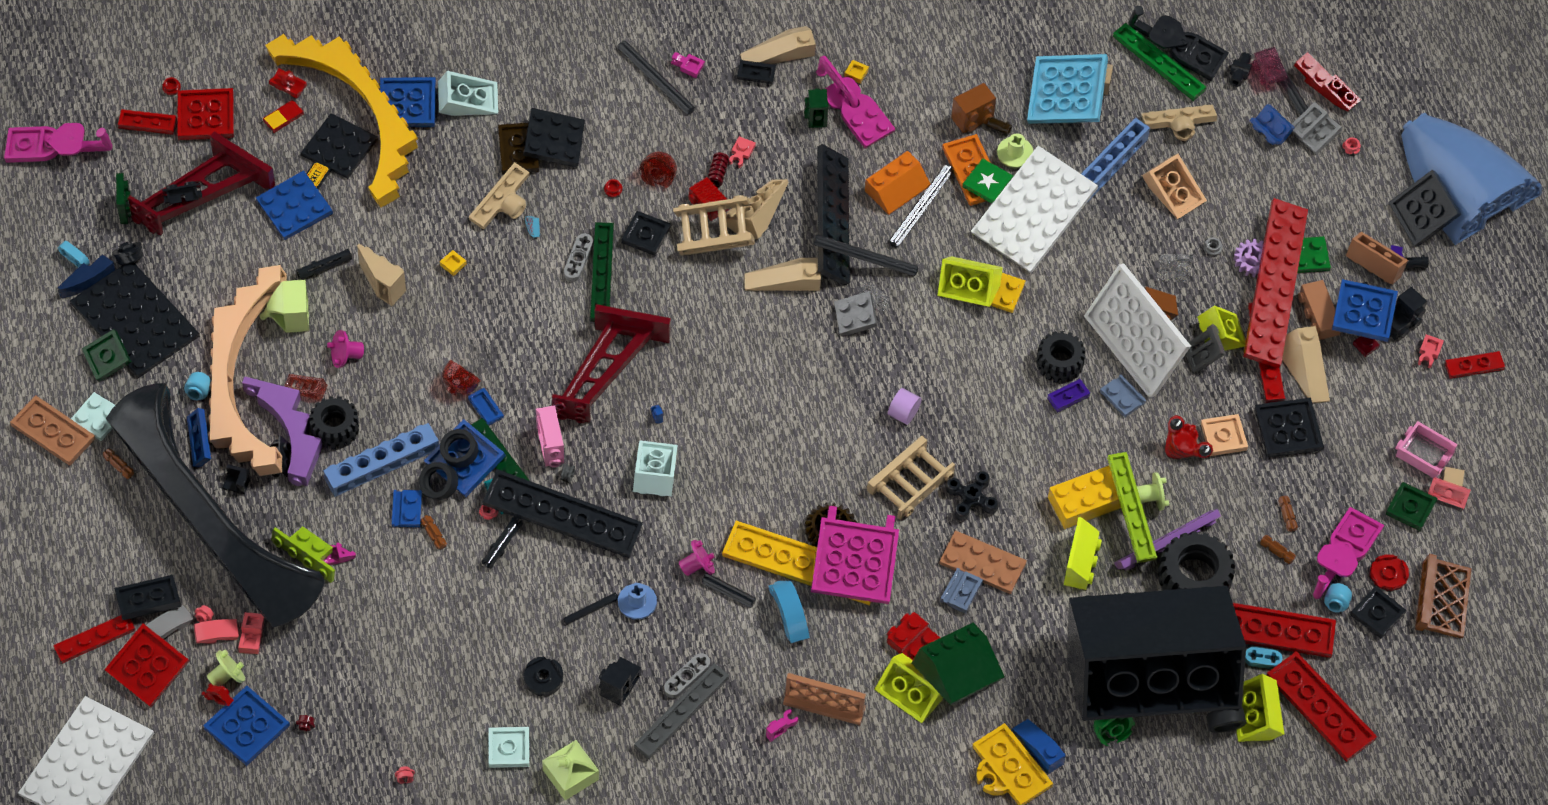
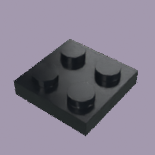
[621,211,671,256]
[1350,586,1406,639]

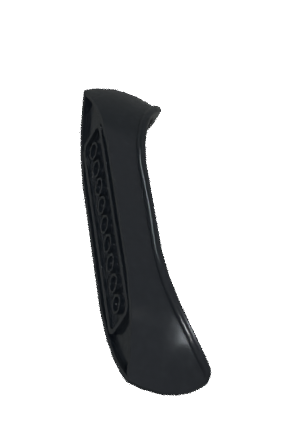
[106,383,325,628]

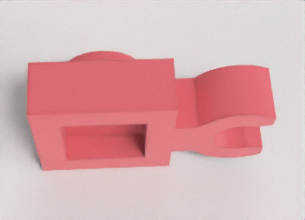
[729,136,756,168]
[1418,334,1444,369]

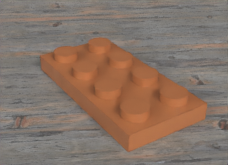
[10,395,95,466]
[939,530,1027,594]

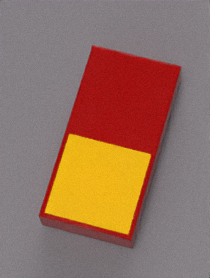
[263,100,304,133]

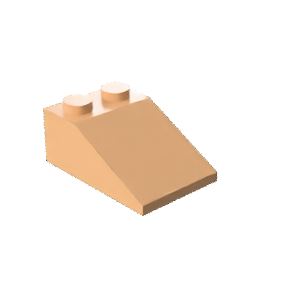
[1141,154,1207,219]

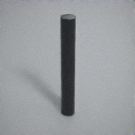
[563,592,618,625]

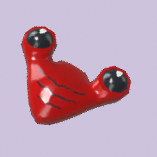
[1165,415,1214,459]

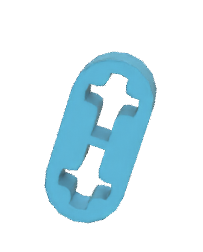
[58,241,90,268]
[1245,647,1282,669]

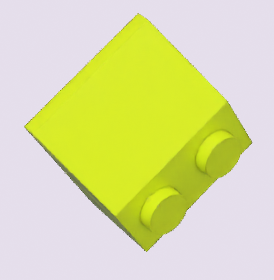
[1197,305,1246,351]

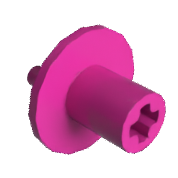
[327,330,364,368]
[679,540,715,576]

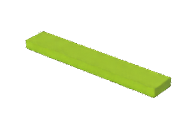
[1107,452,1157,563]

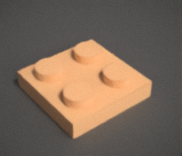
[1201,414,1248,456]

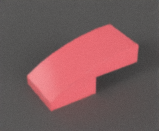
[238,612,265,654]
[194,619,239,644]

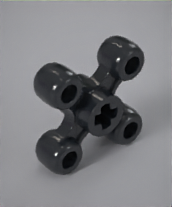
[946,471,999,521]

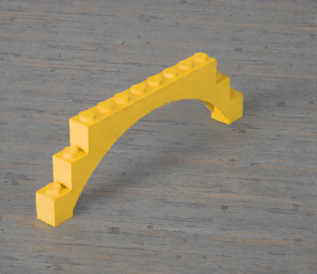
[265,34,418,208]

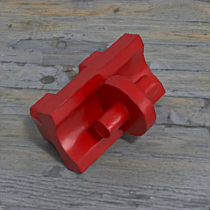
[269,68,307,98]

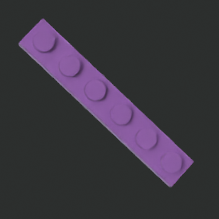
[1114,509,1221,571]

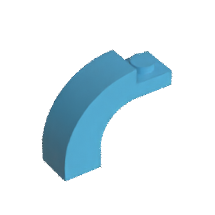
[769,581,810,643]

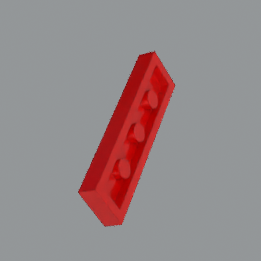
[53,615,136,664]

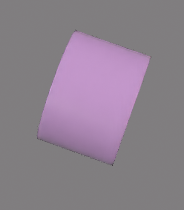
[888,388,922,425]

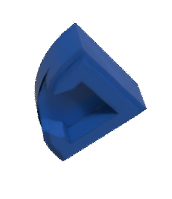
[650,405,663,424]

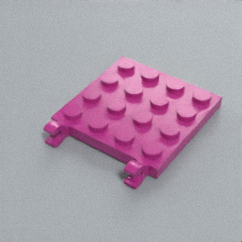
[811,506,899,604]

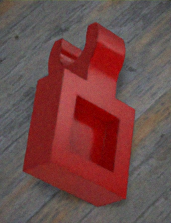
[201,683,234,706]

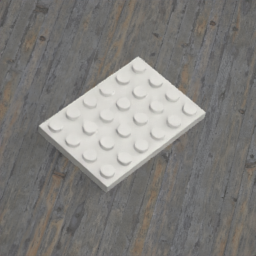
[971,146,1098,273]
[1084,264,1191,398]
[18,696,154,805]

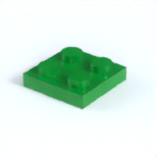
[1297,236,1331,273]

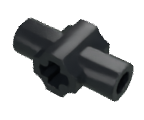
[1230,52,1252,87]

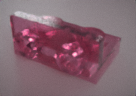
[1252,47,1287,90]

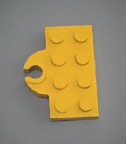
[972,723,1053,805]

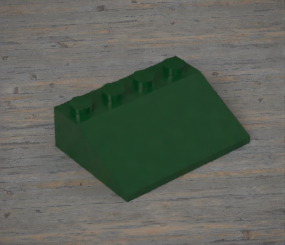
[912,622,1005,706]

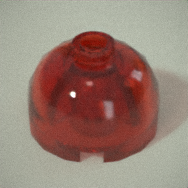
[639,151,677,189]
[442,360,481,395]

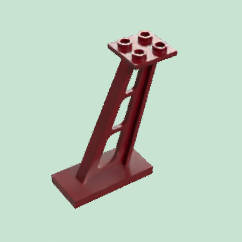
[128,131,276,236]
[552,304,671,423]

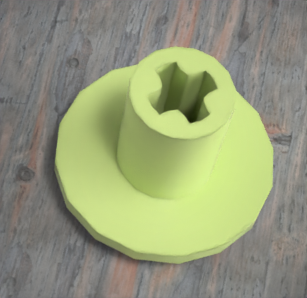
[997,133,1033,169]
[1137,472,1169,511]
[207,650,245,686]

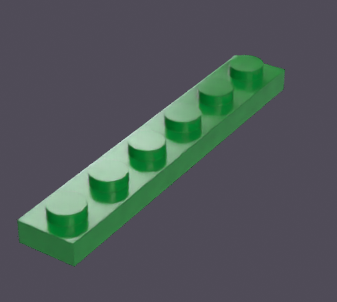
[1113,23,1206,101]

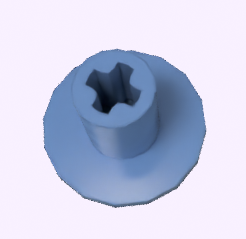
[618,583,657,619]

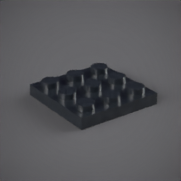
[523,107,585,168]
[301,113,378,179]
[1389,170,1461,247]
[1254,397,1324,458]

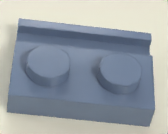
[1100,375,1146,417]
[940,568,983,614]

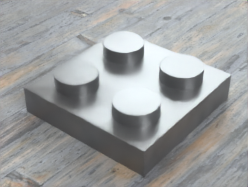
[834,291,878,336]

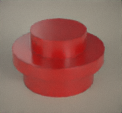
[162,77,181,95]
[604,179,623,197]

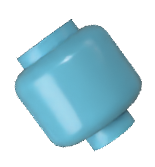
[184,372,212,400]
[1324,583,1352,612]

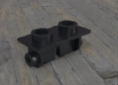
[162,181,202,205]
[271,435,291,477]

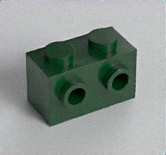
[804,89,828,128]

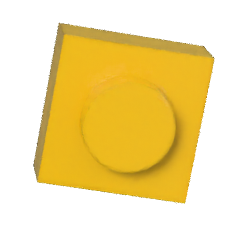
[844,60,869,84]
[440,250,467,276]

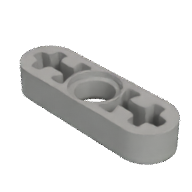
[564,233,593,282]
[664,653,710,699]

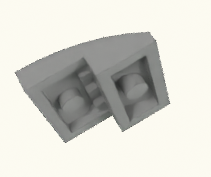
[1292,102,1342,155]

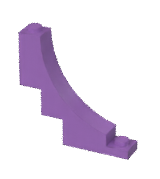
[242,377,322,486]

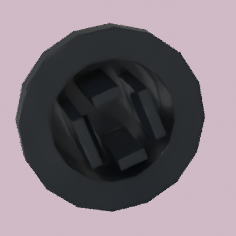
[112,241,143,265]

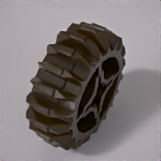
[805,502,857,547]

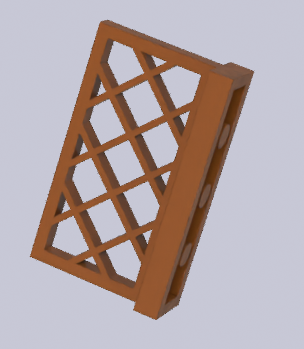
[1415,553,1472,638]

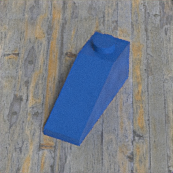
[1012,719,1066,775]

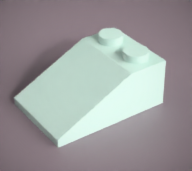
[438,71,498,116]
[633,440,678,496]

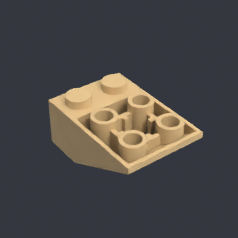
[357,244,406,306]

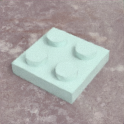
[71,392,115,441]
[489,727,529,768]

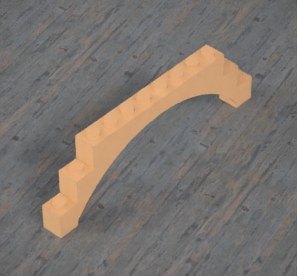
[208,265,287,476]

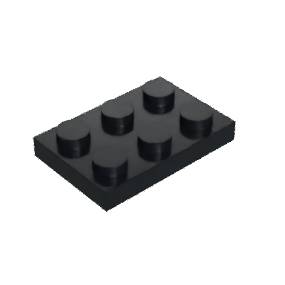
[114,575,181,621]

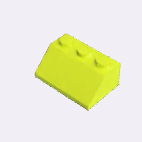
[937,256,1003,307]
[1064,517,1102,590]
[874,653,943,723]
[1236,674,1284,742]

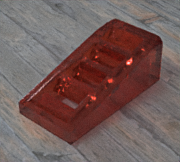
[284,374,328,401]

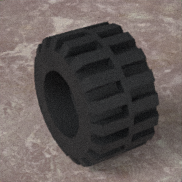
[1036,331,1086,383]
[309,396,359,449]

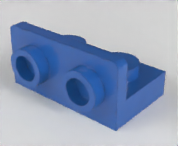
[1250,104,1295,145]

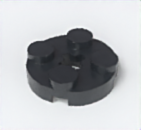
[524,657,564,696]

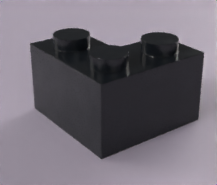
[1390,287,1427,340]
[599,657,641,706]

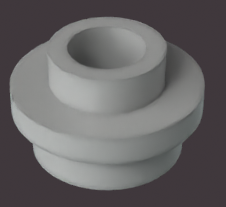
[1204,237,1223,256]

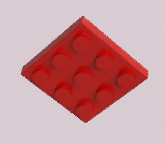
[178,88,234,140]
[104,623,190,707]

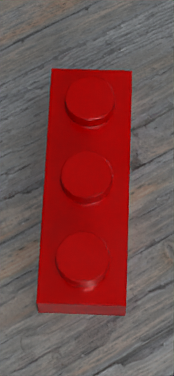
[118,109,177,135]

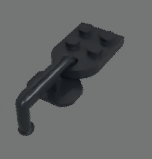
[1128,6,1229,82]

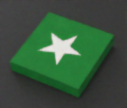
[962,158,1014,204]

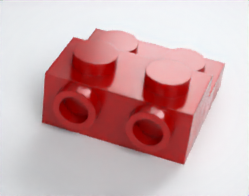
[887,612,941,660]

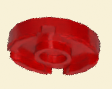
[1370,554,1409,591]

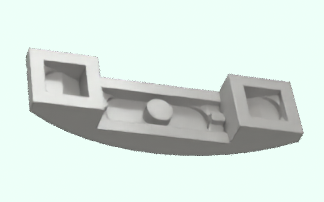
[118,605,195,652]

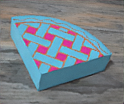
[525,216,540,237]

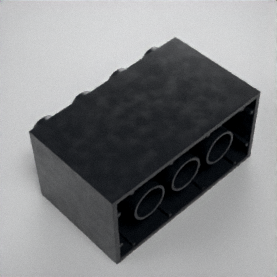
[1067,586,1246,721]

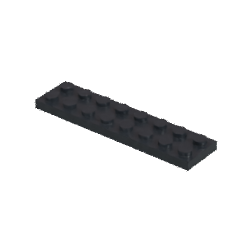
[817,144,850,285]
[482,469,643,558]

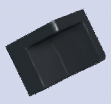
[223,464,251,494]

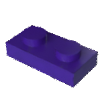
[1047,379,1090,413]

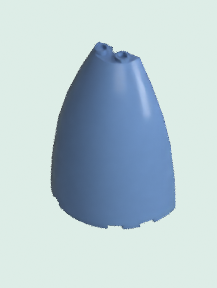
[1401,113,1542,245]

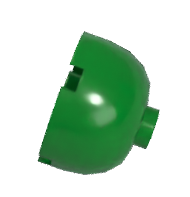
[1093,717,1135,746]

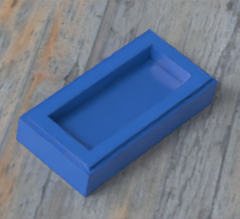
[468,388,504,426]

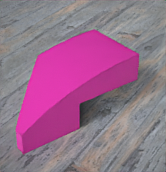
[323,542,356,565]

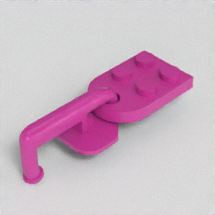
[816,55,896,149]
[4,123,113,163]
[1313,507,1384,600]

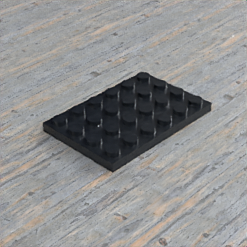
[70,263,200,378]

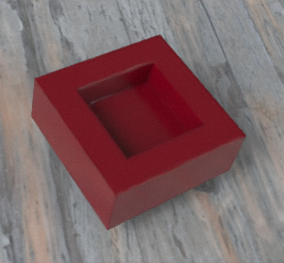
[1353,336,1380,357]

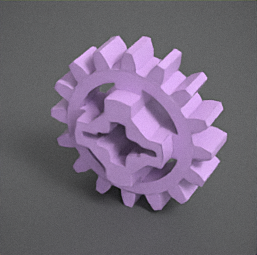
[1233,239,1263,278]

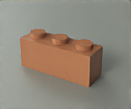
[1346,232,1408,285]
[1298,280,1340,340]

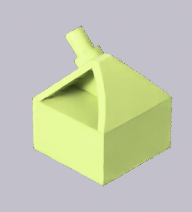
[259,280,309,333]
[542,740,599,800]

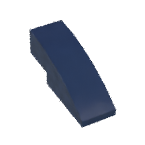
[58,254,115,299]

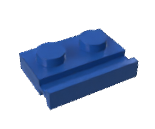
[392,490,422,527]

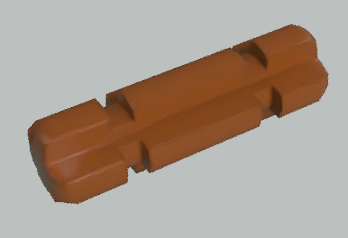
[103,448,134,479]
[1278,496,1298,532]
[421,515,447,550]
[1260,535,1296,564]

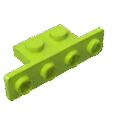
[271,526,335,583]

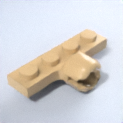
[1141,105,1217,141]
[469,162,530,230]

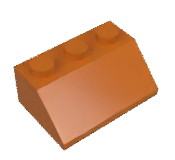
[865,151,930,215]

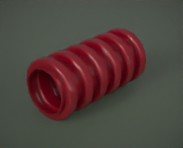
[708,152,729,187]

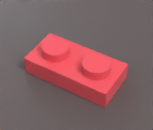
[1428,477,1471,509]

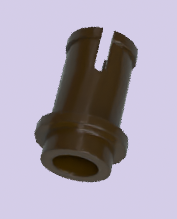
[987,117,1012,136]

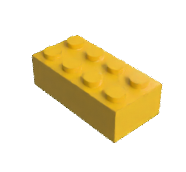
[1048,465,1121,529]

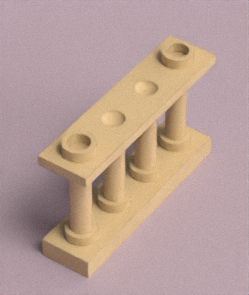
[673,195,755,256]
[867,436,955,520]

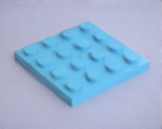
[1027,54,1108,124]

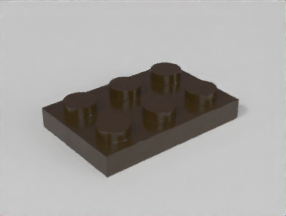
[498,123,539,175]

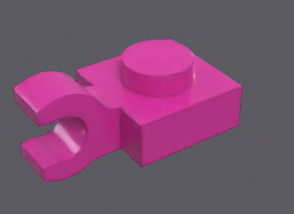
[671,52,705,78]
[766,709,798,742]

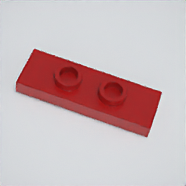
[1445,351,1505,379]

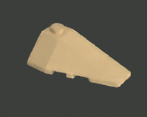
[740,26,816,64]
[726,179,789,239]
[745,258,821,291]
[1282,326,1330,404]

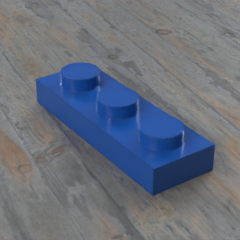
[187,408,211,468]

